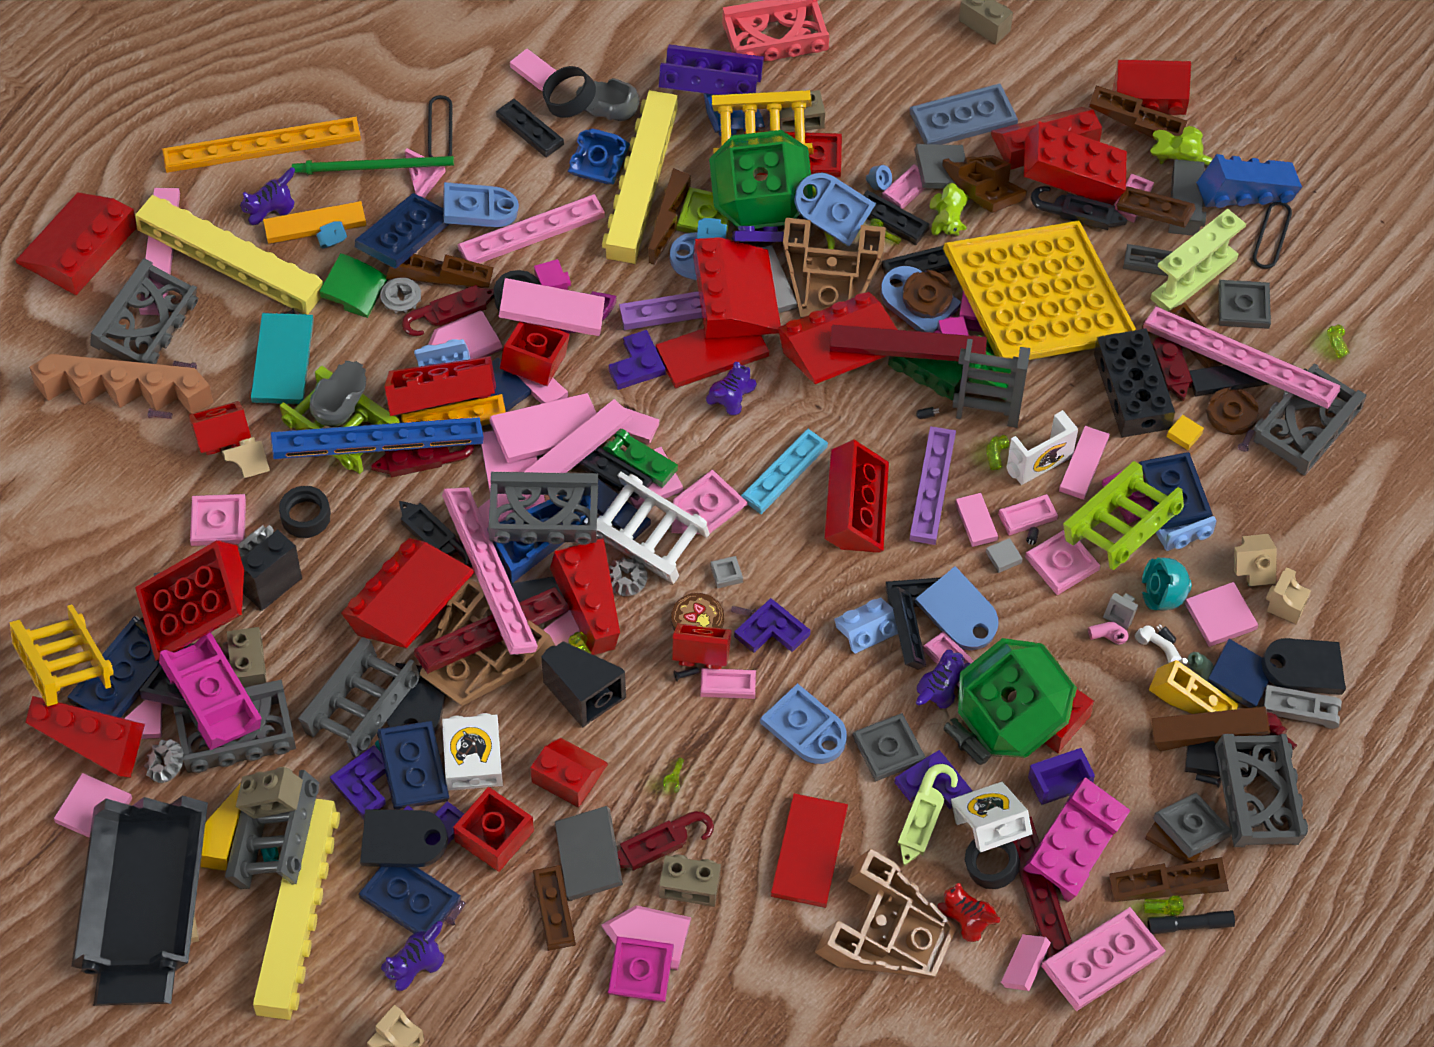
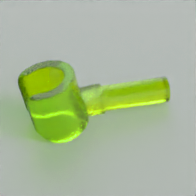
[869,219,901,244]
[663,758,684,793]

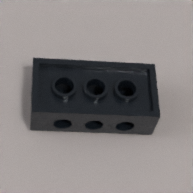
[1094,328,1175,438]

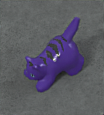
[240,167,295,225]
[706,362,757,415]
[916,650,971,709]
[381,921,444,991]

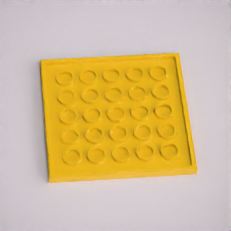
[943,221,1136,360]

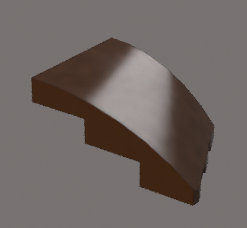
[942,155,1027,213]

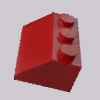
[1112,60,1191,115]

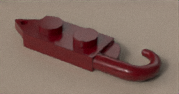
[402,285,494,336]
[1142,320,1192,401]
[371,444,474,478]
[617,811,714,871]

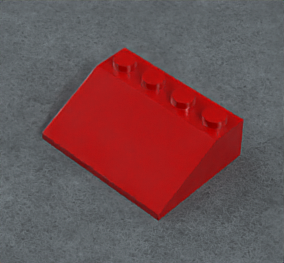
[16,192,137,296]
[693,237,781,339]
[778,292,897,384]
[341,538,474,649]
[135,540,244,661]

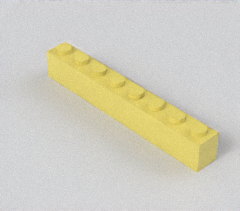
[602,90,678,264]
[135,195,323,315]
[253,799,340,1020]

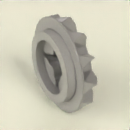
[381,278,421,314]
[238,525,274,556]
[609,556,647,596]
[144,739,184,783]

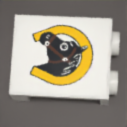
[1006,410,1078,485]
[442,713,503,791]
[951,782,1032,852]

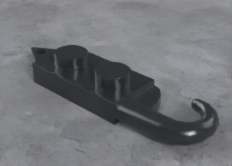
[1031,186,1127,230]
[399,501,472,568]

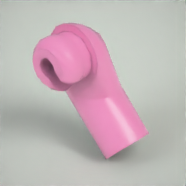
[1088,622,1128,644]

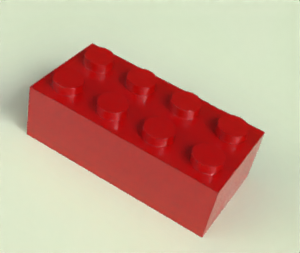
[1024,121,1127,205]

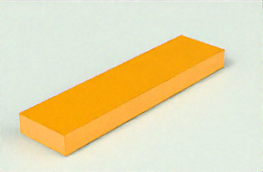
[263,201,366,244]
[401,394,506,426]

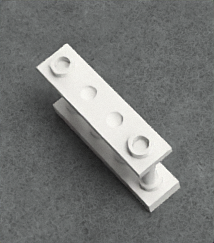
[584,472,710,584]

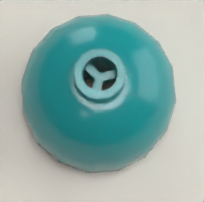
[1142,557,1192,611]

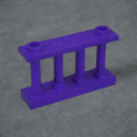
[659,44,764,95]

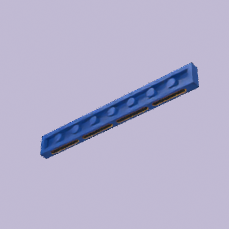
[271,417,484,459]

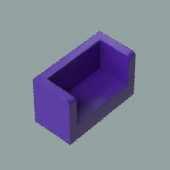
[1028,748,1095,805]

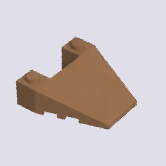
[783,218,886,318]
[419,578,556,706]
[815,848,956,978]

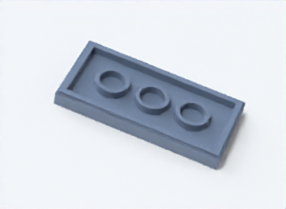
[910,83,1018,145]

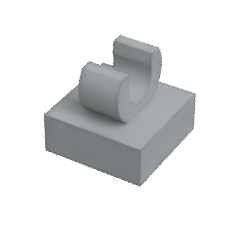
[1103,593,1138,630]

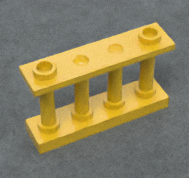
[712,90,813,154]
[9,605,113,706]

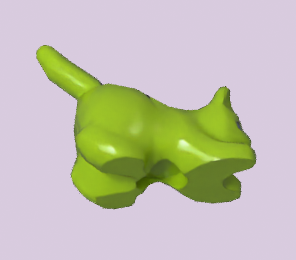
[1150,126,1213,165]
[929,183,971,236]

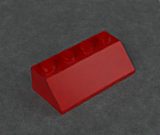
[991,107,1103,170]
[824,439,889,553]

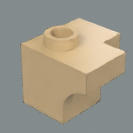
[222,437,270,478]
[1234,534,1277,586]
[1266,567,1311,624]
[367,1005,424,1047]

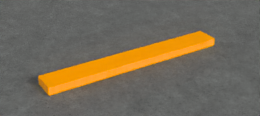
[162,116,361,173]

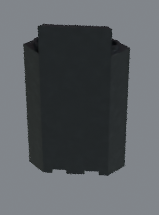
[71,795,208,1006]

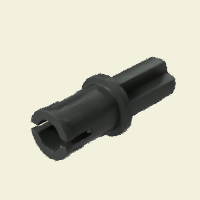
[943,718,991,765]

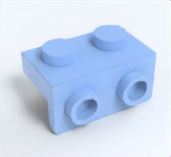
[414,339,470,367]
[1156,516,1217,551]
[834,598,898,653]

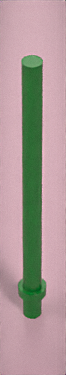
[292,156,455,175]

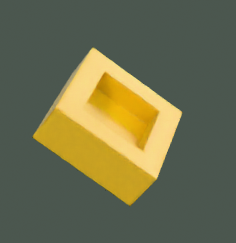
[1167,414,1204,450]

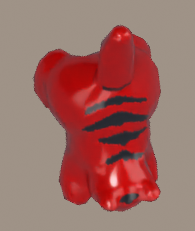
[937,883,1001,942]

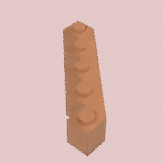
[29,354,213,414]

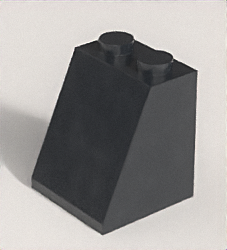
[241,529,302,611]
[541,641,626,728]

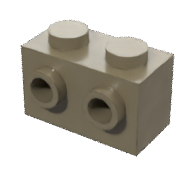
[959,0,1013,44]
[779,90,825,132]
[223,627,267,688]
[236,767,303,819]
[659,855,721,907]

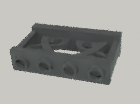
[90,258,199,364]
[1253,363,1367,476]
[488,472,598,545]
[173,680,296,773]
[1215,734,1308,847]

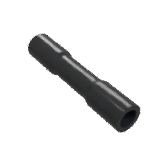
[1147,910,1235,934]

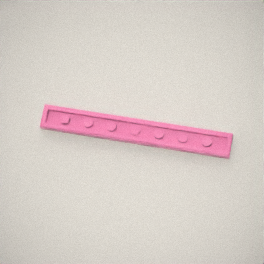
[1143,307,1340,409]
[478,399,632,528]
[442,487,538,655]

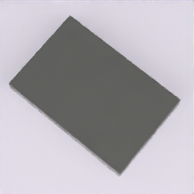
[555,806,623,901]

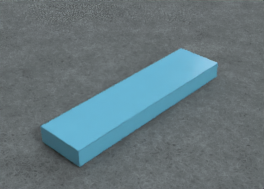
[741,429,828,514]

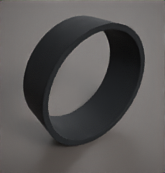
[542,66,596,118]

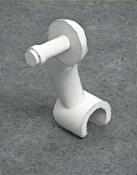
[1135,626,1188,666]

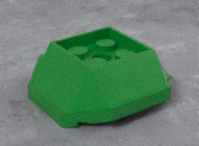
[709,130,814,231]
[958,638,1077,758]

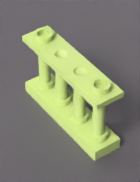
[1150,209,1246,311]

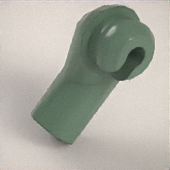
[1187,652,1214,681]

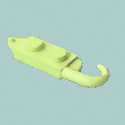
[897,764,958,866]

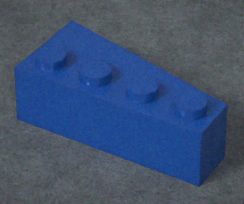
[1196,154,1302,208]
[487,495,591,583]

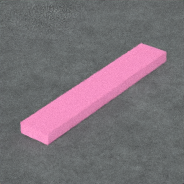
[139,188,180,315]
[458,194,605,264]

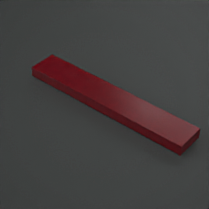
[830,325,987,361]
[414,587,569,674]
[1012,817,1072,960]

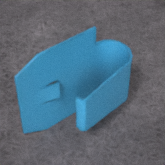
[697,218,727,239]
[316,221,347,249]

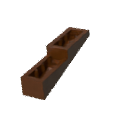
[1089,85,1187,140]
[649,168,691,265]
[386,254,494,288]
[1151,706,1270,752]
[1109,857,1229,902]

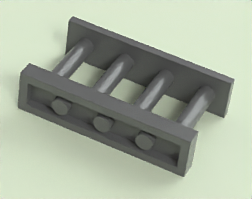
[953,339,1030,428]
[298,637,420,758]
[225,770,319,889]

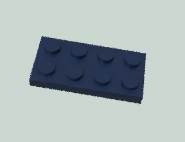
[354,193,449,269]
[67,616,160,718]

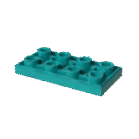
[251,313,314,404]

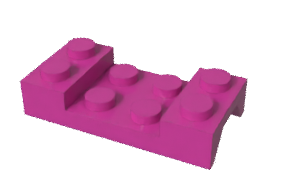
[159,632,262,750]
[1023,777,1131,902]

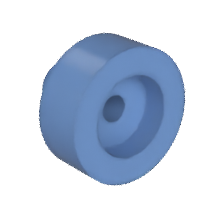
[866,165,892,190]

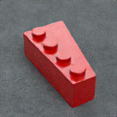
[385,356,496,416]
[550,538,620,655]
[25,696,145,778]

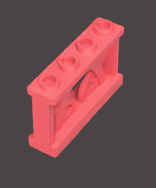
[722,0,829,61]

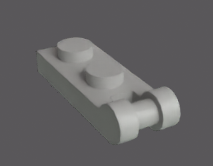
[1263,685,1342,729]

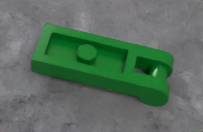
[603,428,678,488]

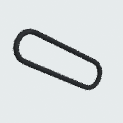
[428,95,453,157]
[1253,202,1292,269]

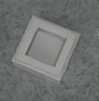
[986,538,1023,573]
[710,556,743,589]

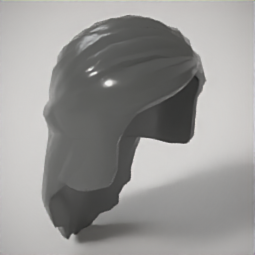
[576,78,640,121]
[310,361,366,427]

